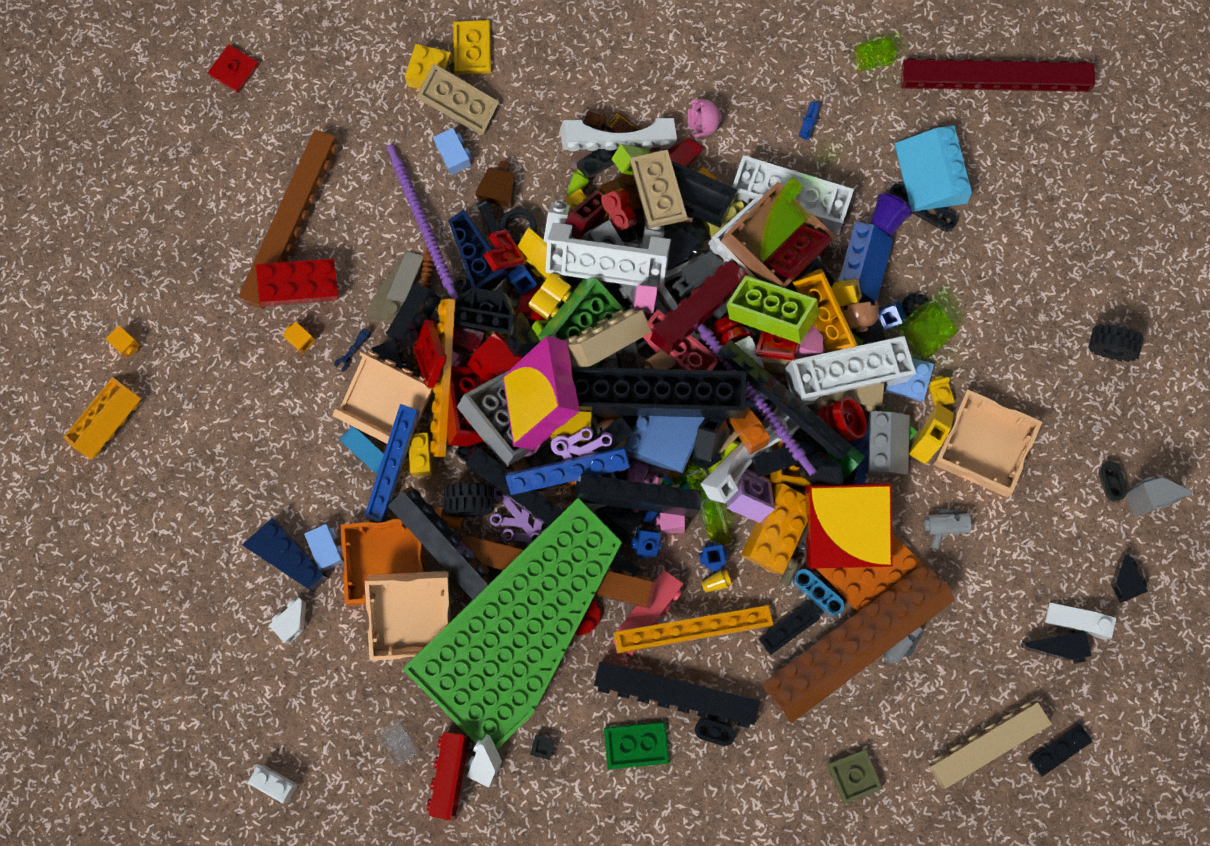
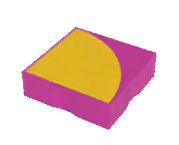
[503,336,580,450]

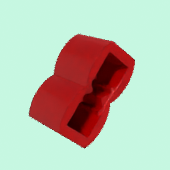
[601,188,637,232]

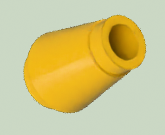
[701,569,733,593]

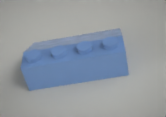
[625,416,705,473]

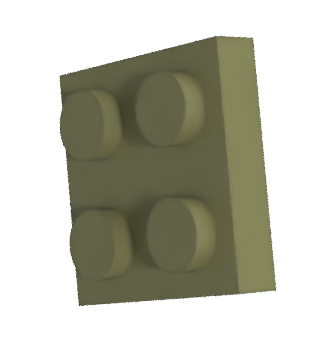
[827,749,883,804]

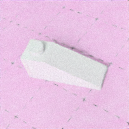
[1045,603,1116,640]

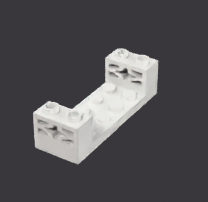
[732,155,854,235]
[543,201,665,249]
[546,222,671,290]
[784,336,916,405]

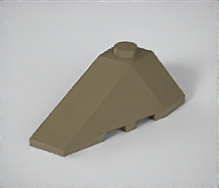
[366,251,423,324]

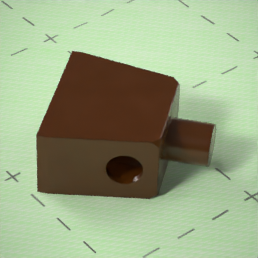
[475,161,516,209]

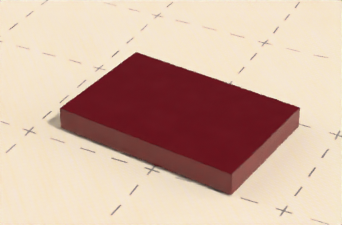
[763,224,832,280]

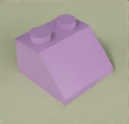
[727,469,775,523]

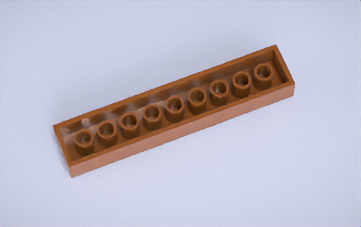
[761,563,955,723]

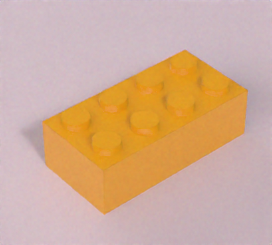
[740,484,808,575]

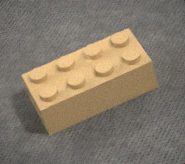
[566,309,651,367]

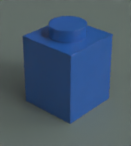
[507,264,537,296]
[879,300,907,330]

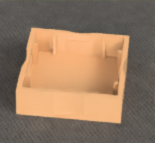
[933,389,1042,497]
[365,571,451,661]

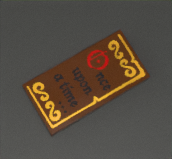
[605,112,642,133]

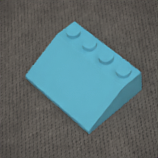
[894,126,972,212]

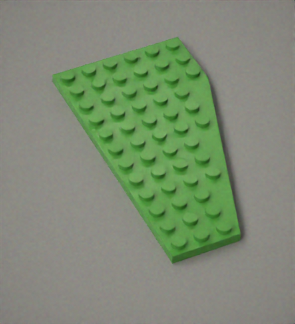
[403,498,622,749]

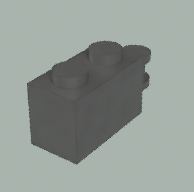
[672,250,725,297]

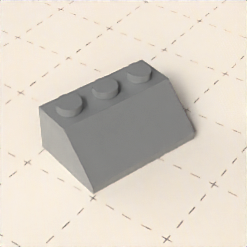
[867,411,910,475]
[1126,476,1192,517]

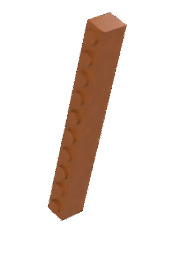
[238,129,339,310]
[461,533,656,609]

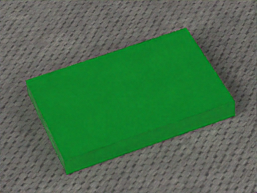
[604,722,669,770]

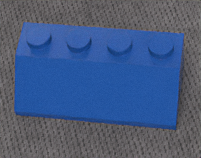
[839,222,893,304]

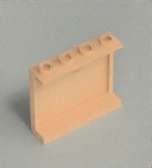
[332,350,433,444]

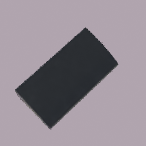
[671,161,738,228]

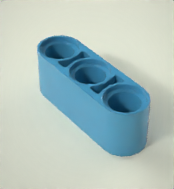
[339,426,384,475]
[793,569,844,616]

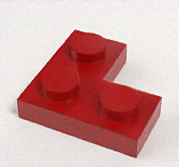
[484,229,526,271]

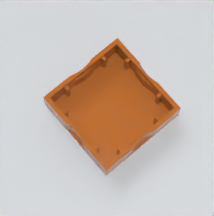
[341,519,427,607]

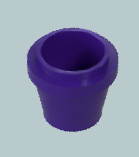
[869,192,913,237]

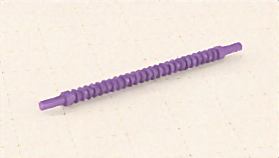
[387,144,458,300]
[697,324,817,476]

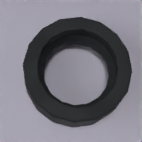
[500,208,537,246]

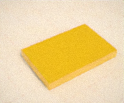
[453,20,491,75]

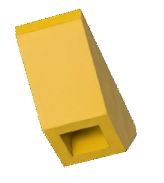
[909,403,954,464]

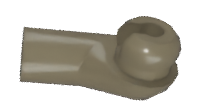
[780,557,799,586]

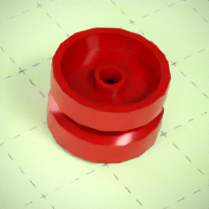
[705,316,756,361]
[818,396,867,443]

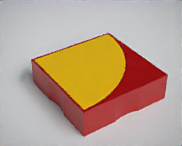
[805,482,893,569]

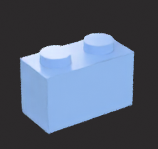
[433,128,472,175]
[304,524,344,572]

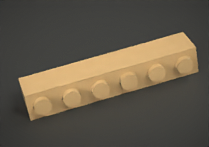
[928,701,1052,789]

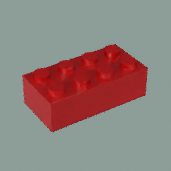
[256,259,338,307]

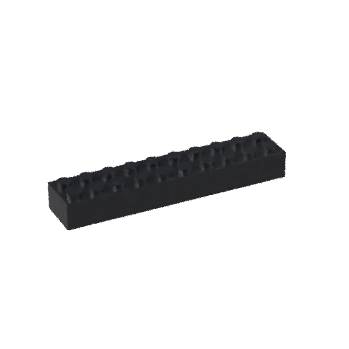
[571,367,748,419]

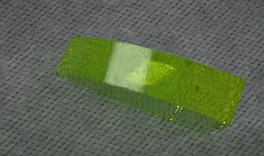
[759,177,806,263]
[684,462,732,546]

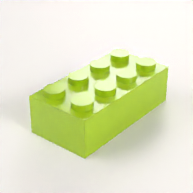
[726,275,819,344]

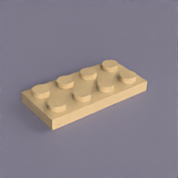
[416,64,499,135]
[630,149,687,229]

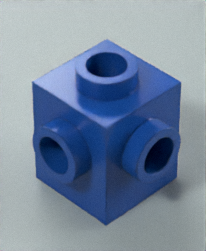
[631,528,662,559]
[699,542,729,571]

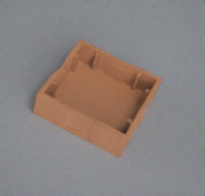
[721,182,835,288]

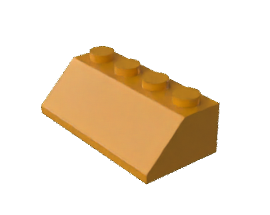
[793,269,857,353]
[63,377,141,460]

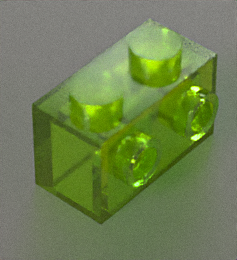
[853,37,897,72]

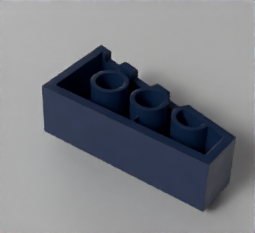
[448,209,508,290]
[242,518,328,592]

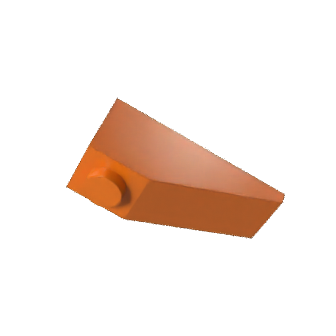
[728,405,770,455]

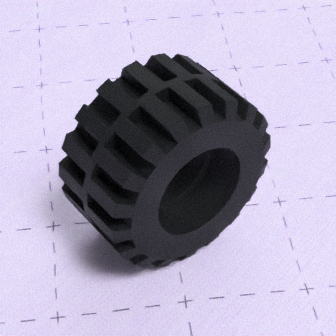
[444,483,494,517]

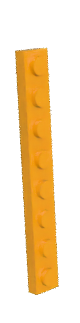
[429,299,455,457]
[613,605,773,654]

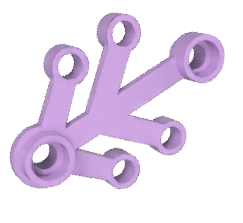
[551,426,629,477]
[490,488,542,546]

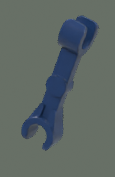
[334,328,371,372]

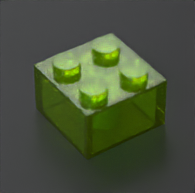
[898,301,959,357]

